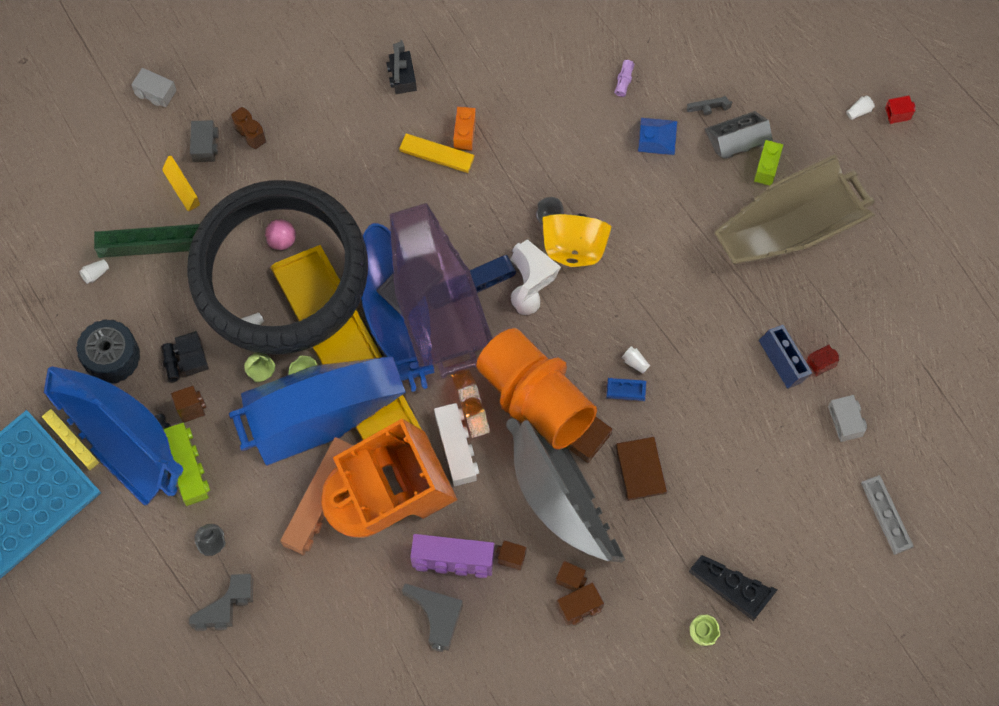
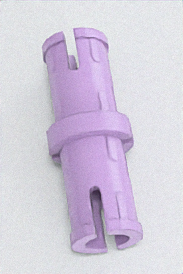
[614,60,635,97]

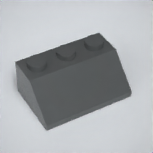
[705,111,773,158]

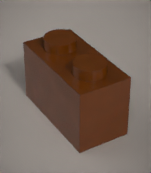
[171,386,207,423]
[570,416,613,463]
[556,582,604,626]

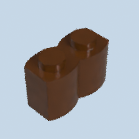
[231,107,266,149]

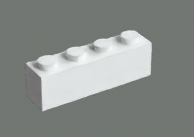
[434,403,479,487]

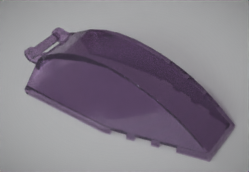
[389,203,493,379]

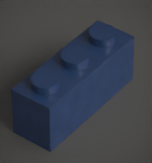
[758,324,812,389]

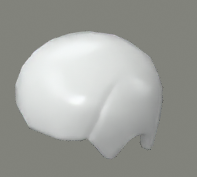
[511,285,540,315]

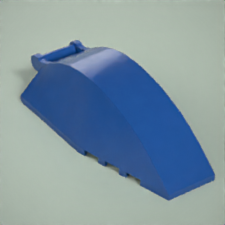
[229,356,406,466]
[44,366,183,505]

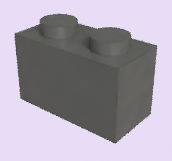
[190,120,219,162]

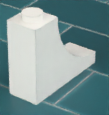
[510,240,561,303]

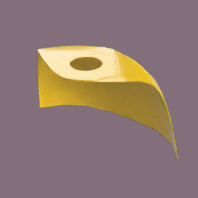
[543,214,612,267]

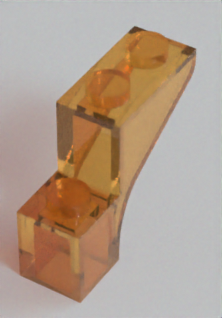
[451,370,491,438]

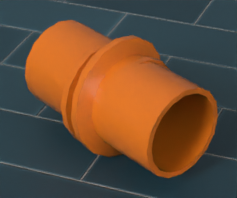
[476,328,597,449]

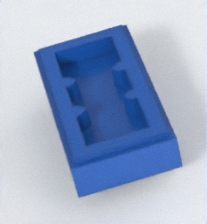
[606,378,646,401]

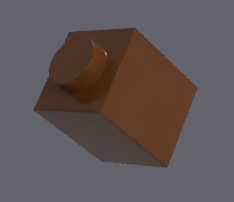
[495,540,527,570]
[555,561,588,591]

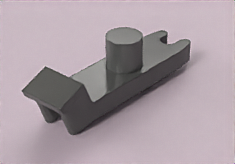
[393,39,407,83]
[687,96,732,115]

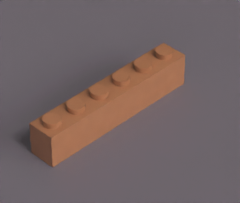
[280,437,354,555]

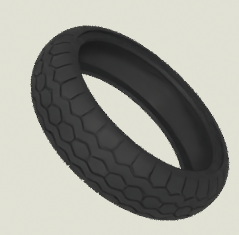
[187,180,368,355]

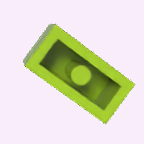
[754,140,784,186]

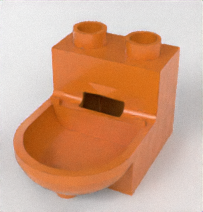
[321,419,457,538]

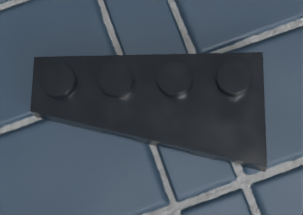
[689,555,778,621]

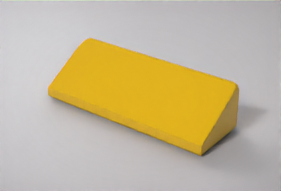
[162,155,200,211]

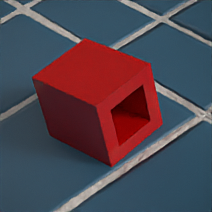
[885,95,916,124]

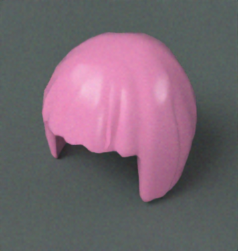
[265,219,296,250]

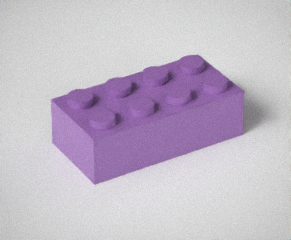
[410,534,494,578]

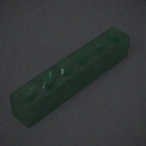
[94,224,200,258]

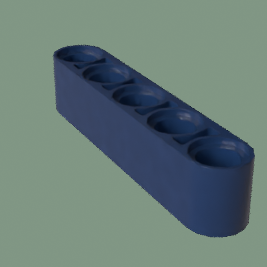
[426,255,516,311]

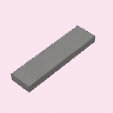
[861,475,914,555]

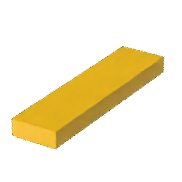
[399,133,475,173]

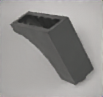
[402,583,463,652]

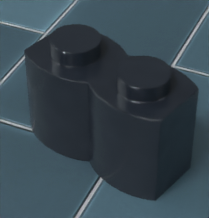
[173,331,209,376]

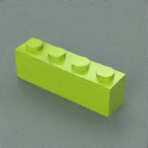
[163,422,211,506]

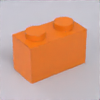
[453,107,476,151]

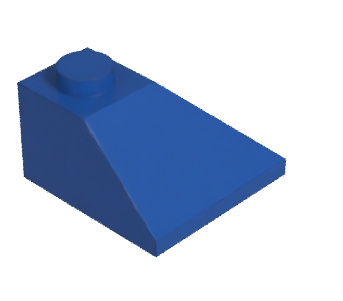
[638,118,677,155]

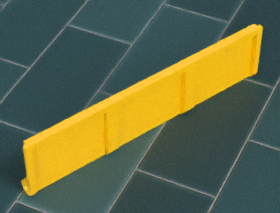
[270,245,422,440]

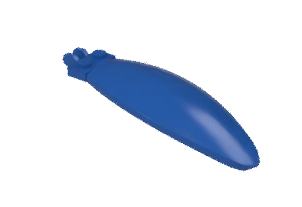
[361,223,435,392]

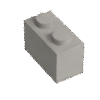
[131,68,177,107]
[828,395,867,442]

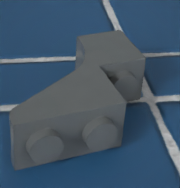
[189,574,254,631]

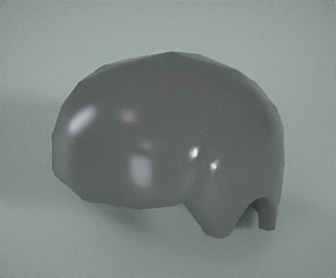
[536,197,564,225]
[194,524,226,556]

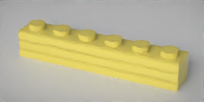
[42,409,99,471]

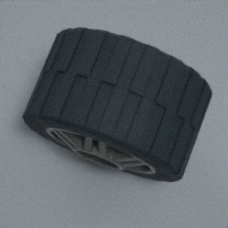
[76,319,140,383]

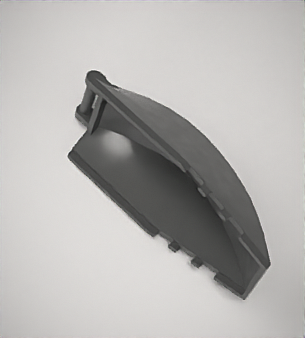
[506,418,625,562]

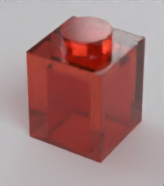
[807,344,839,377]

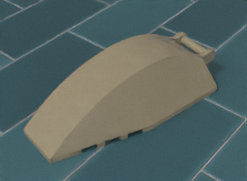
[714,154,875,264]

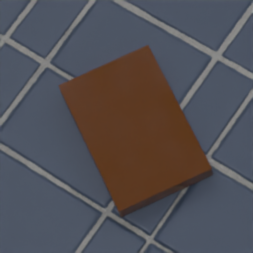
[616,437,667,501]

